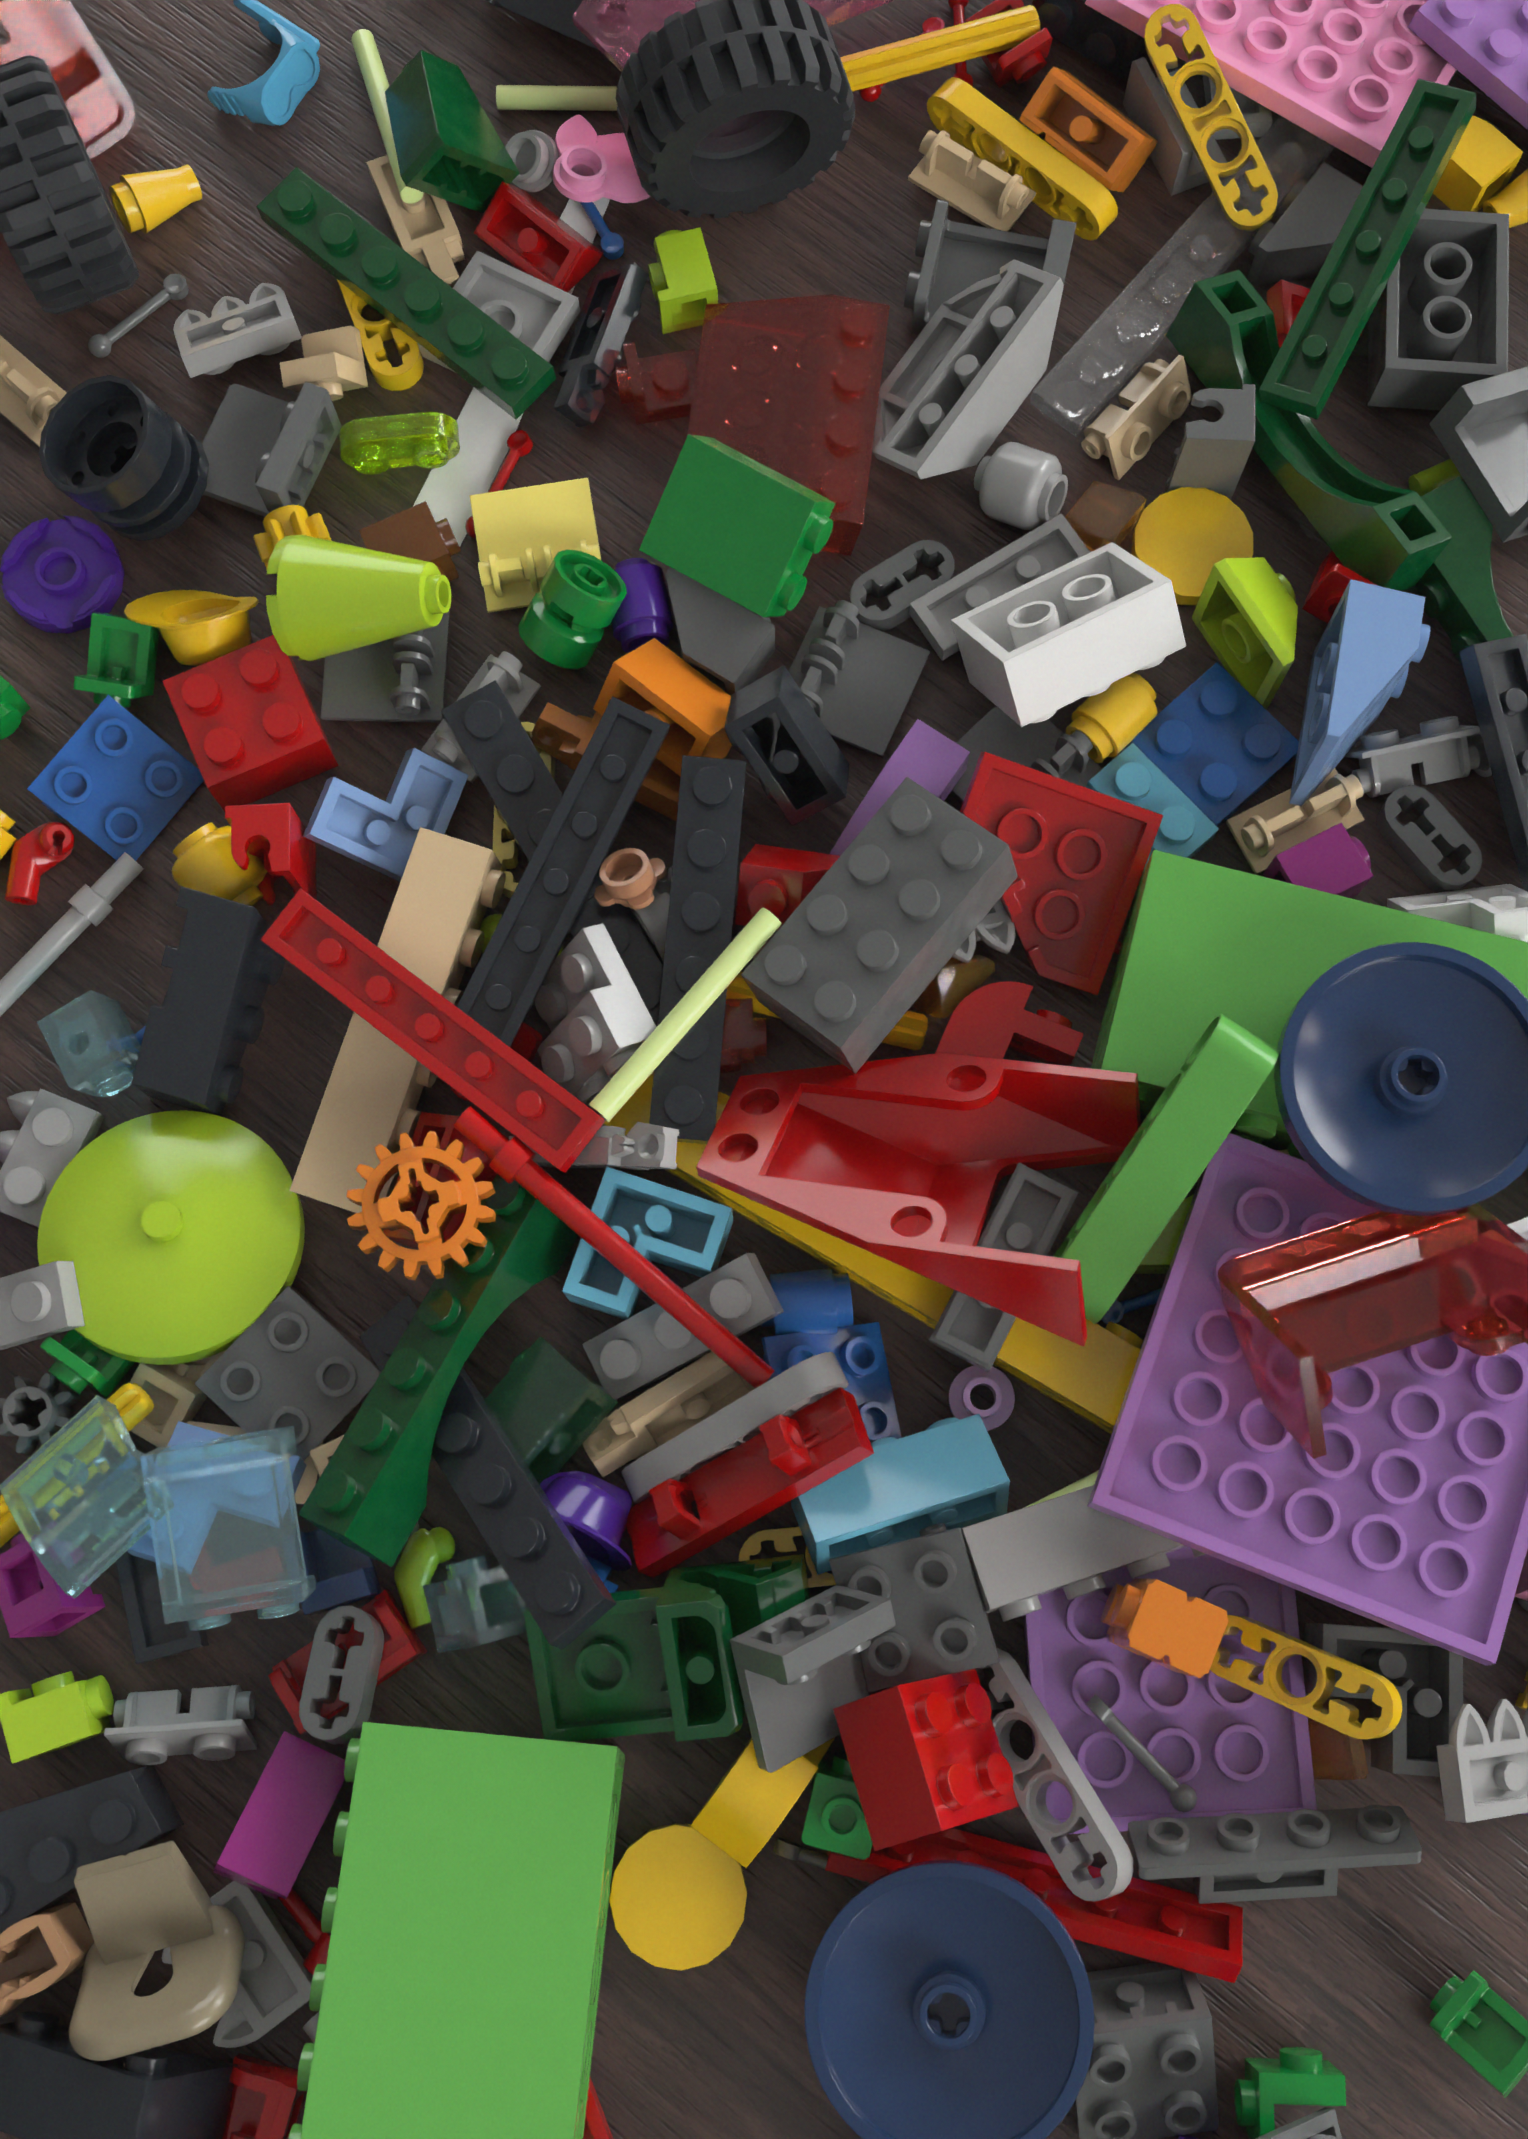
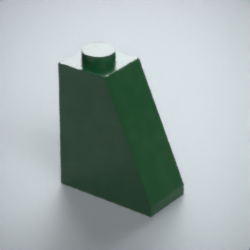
[385,50,520,213]

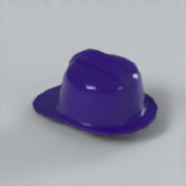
[540,1471,632,1571]

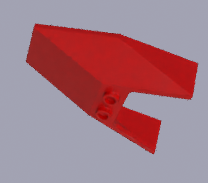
[696,1053,1141,1347]

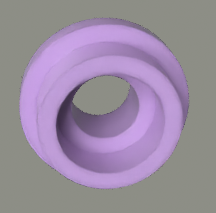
[948,1365,1015,1431]

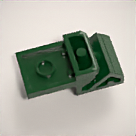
[523,1554,810,1742]

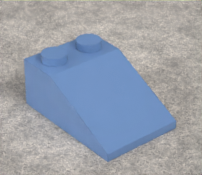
[1289,579,1430,806]

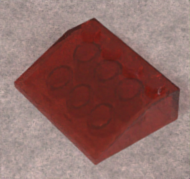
[687,294,890,556]

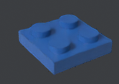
[1126,662,1299,828]

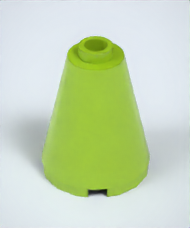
[266,535,451,661]

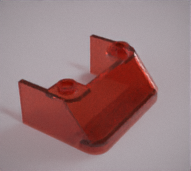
[1218,1204,1528,1459]

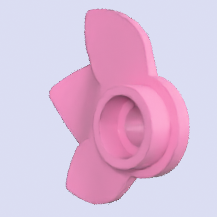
[553,114,651,203]

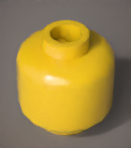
[172,822,267,906]

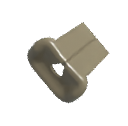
[69,1840,245,2061]

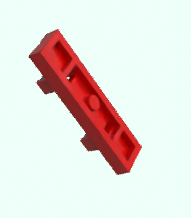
[626,1387,874,1578]

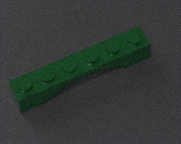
[1166,270,1453,591]
[1415,476,1513,664]
[298,1174,578,1567]

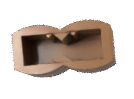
[0,1903,94,2018]

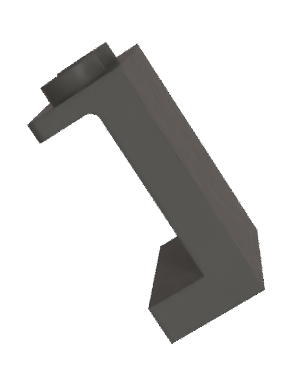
[903,200,1077,334]
[1430,366,1528,543]

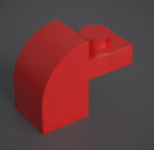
[935,981,1084,1066]

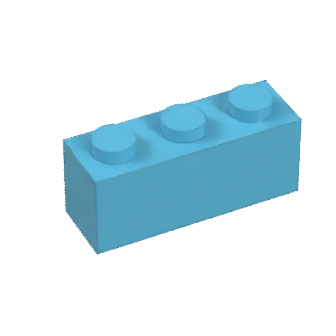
[791,1414,1010,1575]

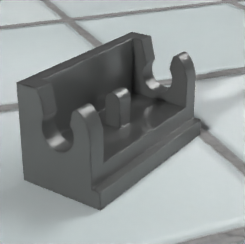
[1165,384,1255,500]

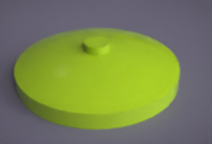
[37,1110,305,1365]

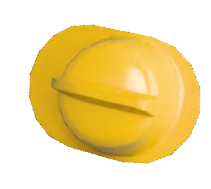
[124,590,259,666]

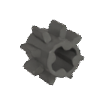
[0,1373,81,1455]

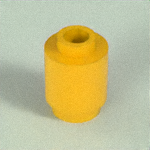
[1066,673,1157,763]

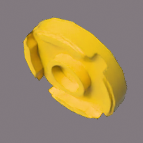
[1132,487,1253,605]
[609,1823,747,1971]

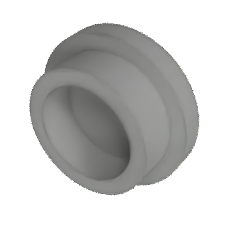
[505,130,559,192]

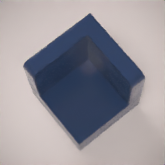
[285,1529,382,1615]

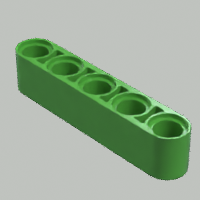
[1053,1014,1279,1324]

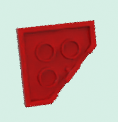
[960,752,1164,995]

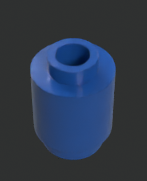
[761,1268,853,1336]

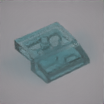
[0,1395,176,1598]

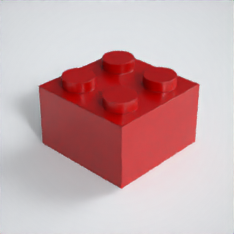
[163,635,339,812]
[833,1668,1019,1851]

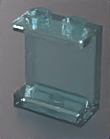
[140,1426,317,1631]

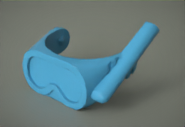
[207,0,320,126]

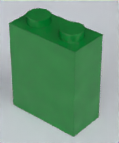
[639,434,836,618]

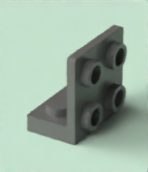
[202,382,342,517]
[730,1585,896,1773]
[1074,1962,1219,2139]

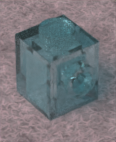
[37,990,141,1097]
[423,1555,526,1653]

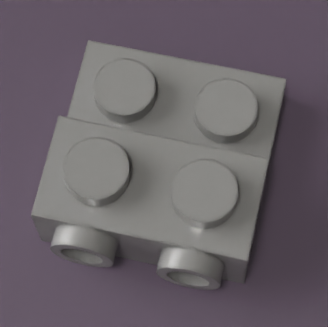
[535,923,656,1106]

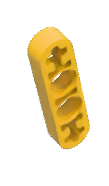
[1144,4,1278,231]
[927,77,1118,241]

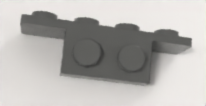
[1127,1805,1422,1904]

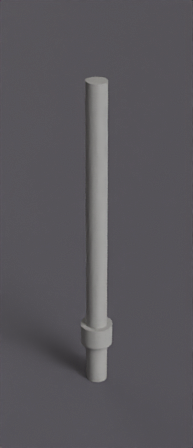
[0,852,144,1017]

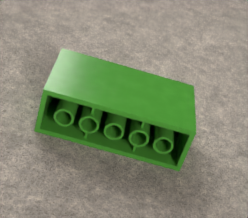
[1091,850,1528,1162]
[288,1722,625,2139]

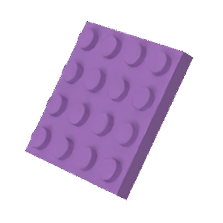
[1023,1546,1317,1834]

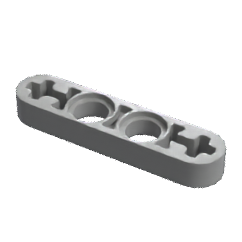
[621,1352,849,1505]
[970,1648,1134,1901]

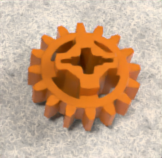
[346,1131,496,1280]

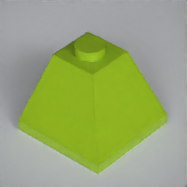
[1191,557,1298,710]

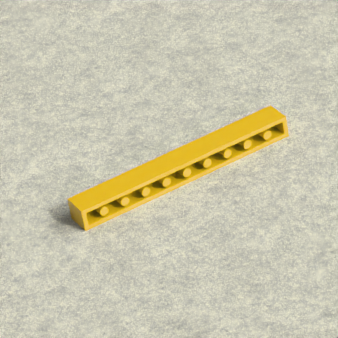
[603,1071,1143,1435]

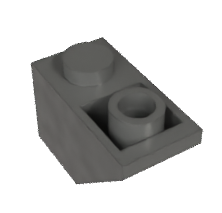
[1247,162,1363,286]
[665,567,775,696]

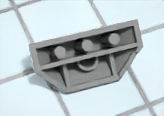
[872,259,1064,479]

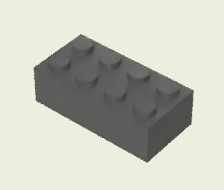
[741,777,1018,1074]

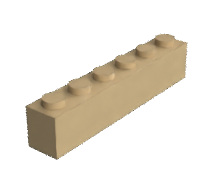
[289,827,506,1213]

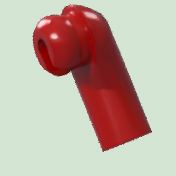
[5,821,75,905]

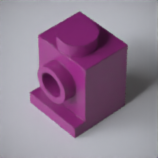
[0,1527,106,1638]

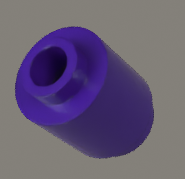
[611,558,673,653]

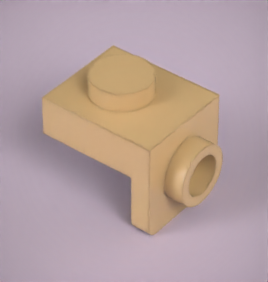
[280,326,368,401]

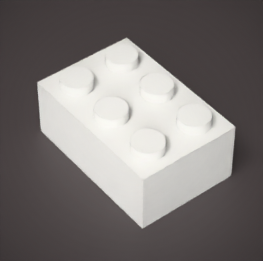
[951,542,1186,727]

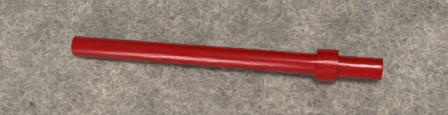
[453,1106,775,1389]

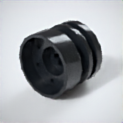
[39,375,209,541]

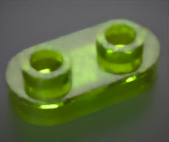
[339,412,460,475]

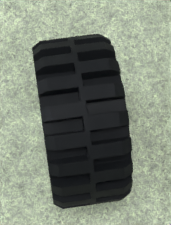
[615,0,856,218]
[0,55,140,315]

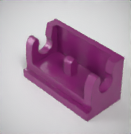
[213,1731,345,1900]

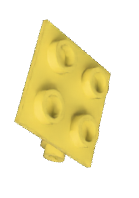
[469,478,601,613]

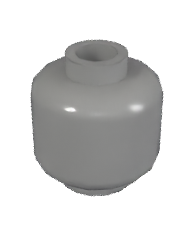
[974,442,1068,530]

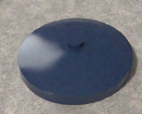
[1274,942,1528,1216]
[804,1860,1095,2139]

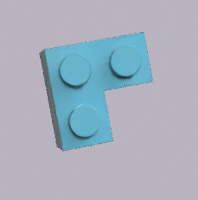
[562,1167,734,1320]

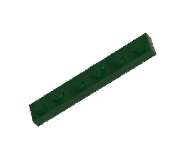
[1259,78,1476,419]
[256,167,556,420]

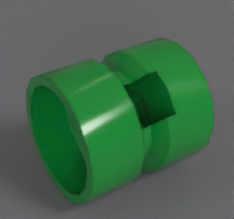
[518,549,627,669]

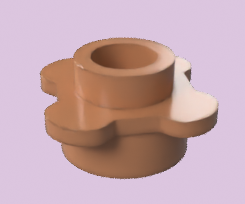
[594,848,667,910]

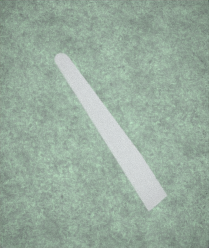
[413,197,610,547]

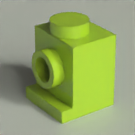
[648,227,719,334]
[0,1671,114,1764]

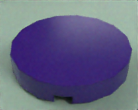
[0,515,125,634]

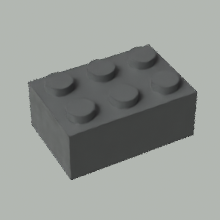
[1367,209,1509,411]

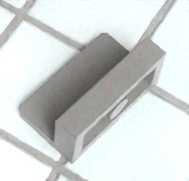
[1123,57,1227,196]

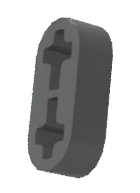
[850,540,954,632]
[1376,785,1482,892]
[299,1606,384,1745]

